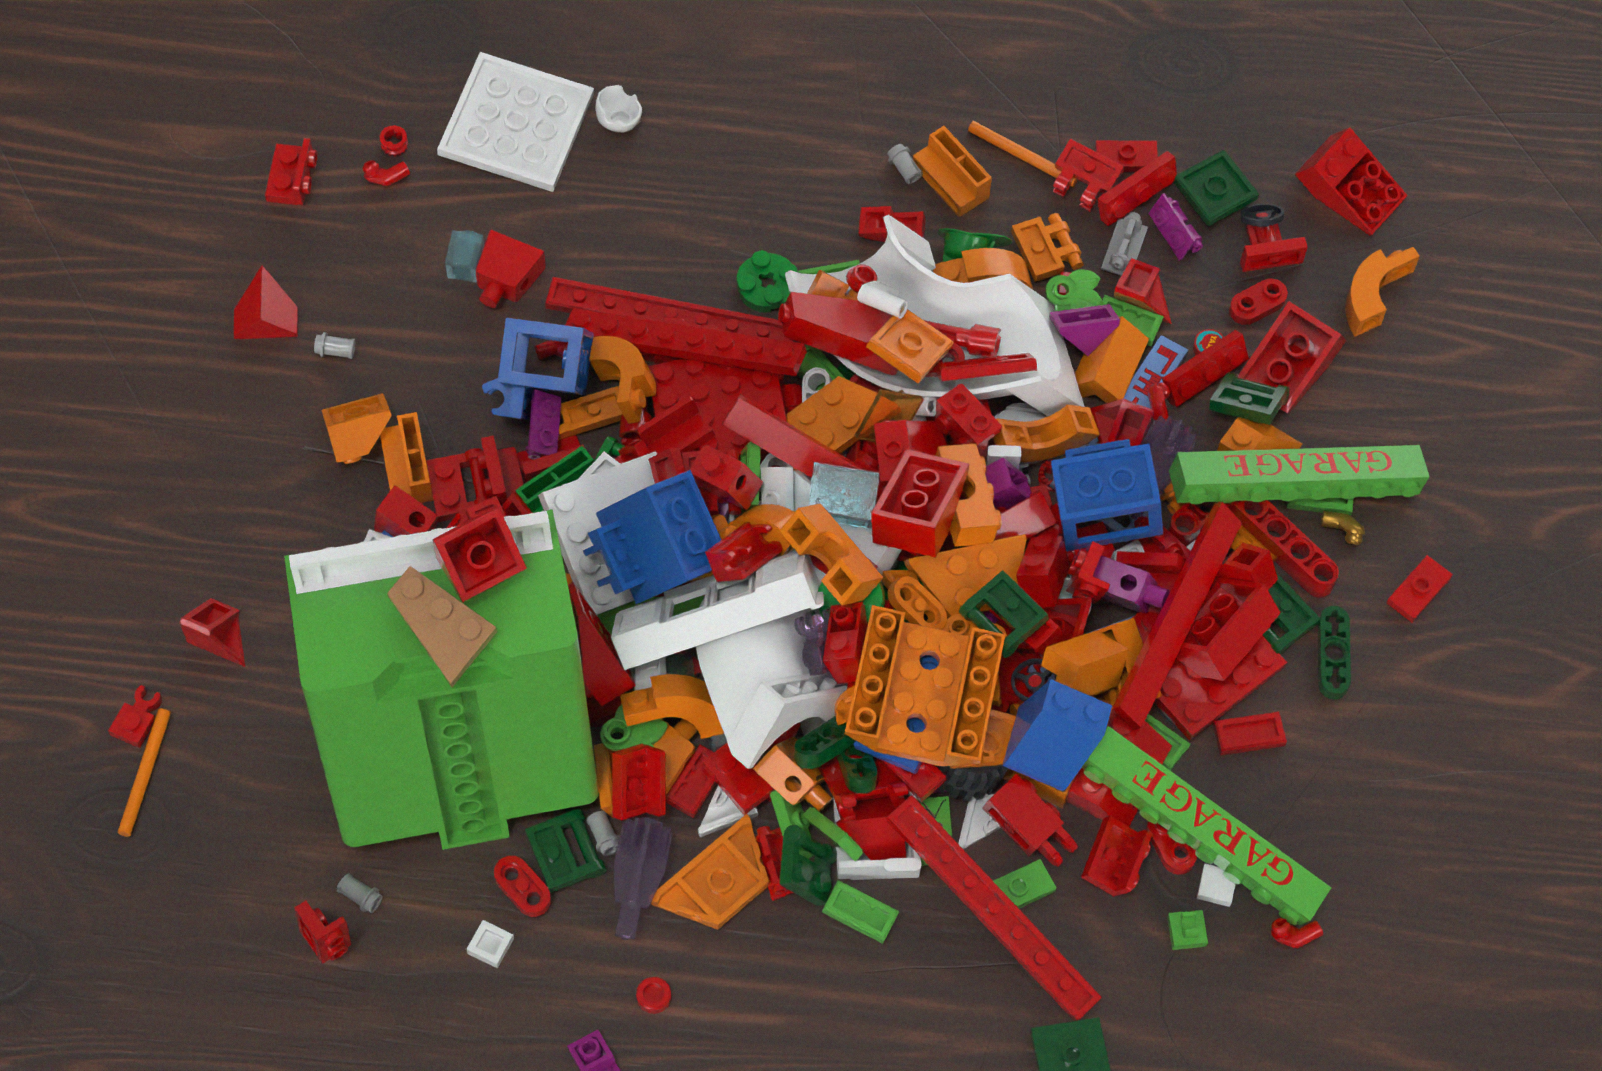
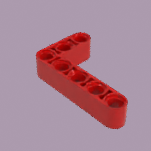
[1168,500,1339,598]

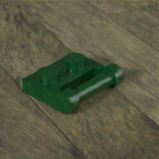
[1209,372,1289,425]
[959,570,1049,658]
[1263,572,1321,655]
[525,809,607,893]
[780,824,837,906]

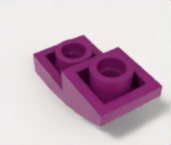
[567,1030,620,1071]

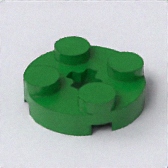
[737,250,798,313]

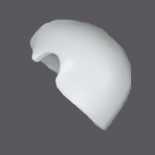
[596,85,642,133]

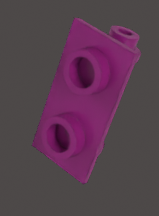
[1148,193,1203,261]
[525,389,561,459]

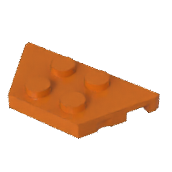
[787,376,900,471]
[904,534,1027,618]
[648,814,769,930]

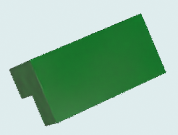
[515,446,594,513]

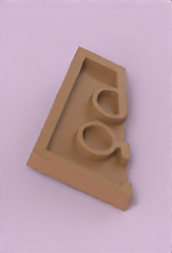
[387,566,497,688]

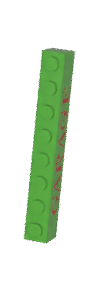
[1169,445,1430,504]
[1082,726,1332,926]

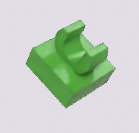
[1167,910,1208,950]

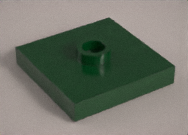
[1173,150,1259,226]
[1030,1017,1111,1071]

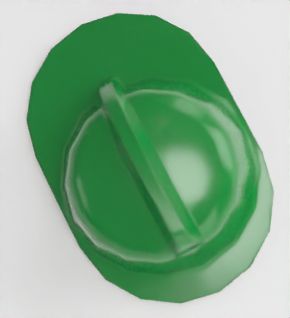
[937,228,1012,262]

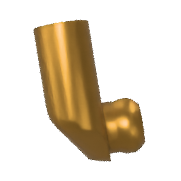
[1321,511,1365,545]

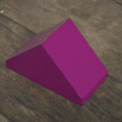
[1049,304,1120,356]

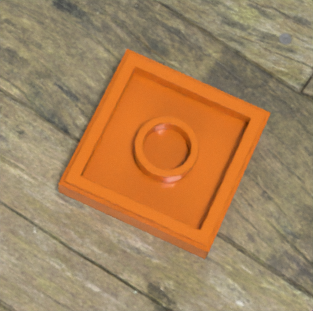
[866,309,954,384]

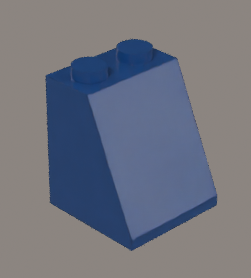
[1002,679,1112,791]

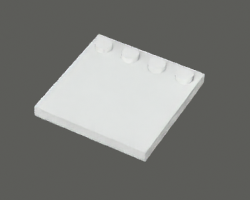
[437,52,594,192]
[538,451,657,615]

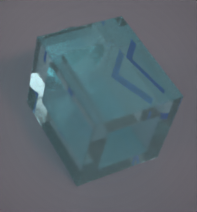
[445,230,485,282]

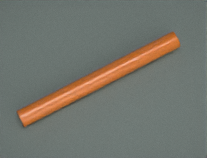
[968,121,1078,187]
[117,708,171,837]

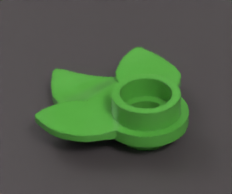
[1045,269,1103,311]
[600,704,668,751]

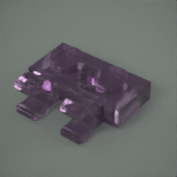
[794,608,830,676]

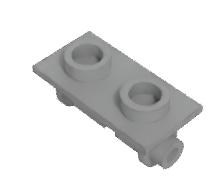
[1101,212,1148,276]

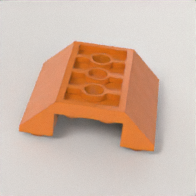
[845,605,1006,766]

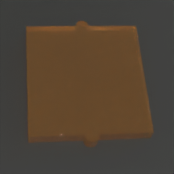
[855,389,924,444]

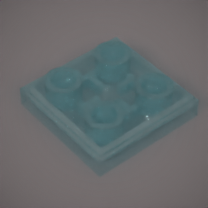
[808,462,879,529]

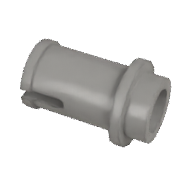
[887,144,923,184]
[314,332,355,359]
[586,811,622,856]
[337,873,383,913]

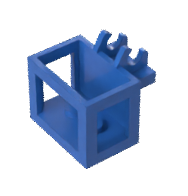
[482,318,594,420]
[1051,439,1163,551]
[583,470,721,604]

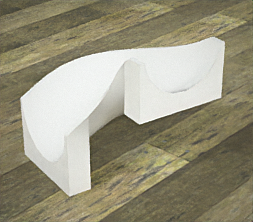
[785,214,1085,416]
[696,470,902,769]

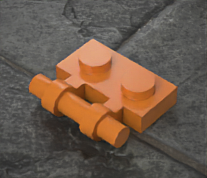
[1011,213,1084,282]

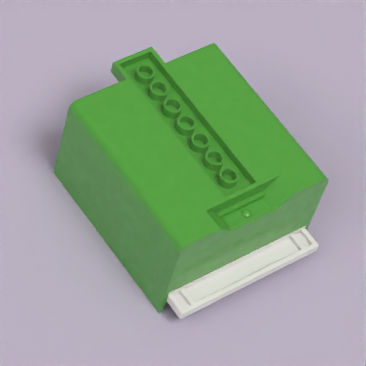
[284,509,599,850]

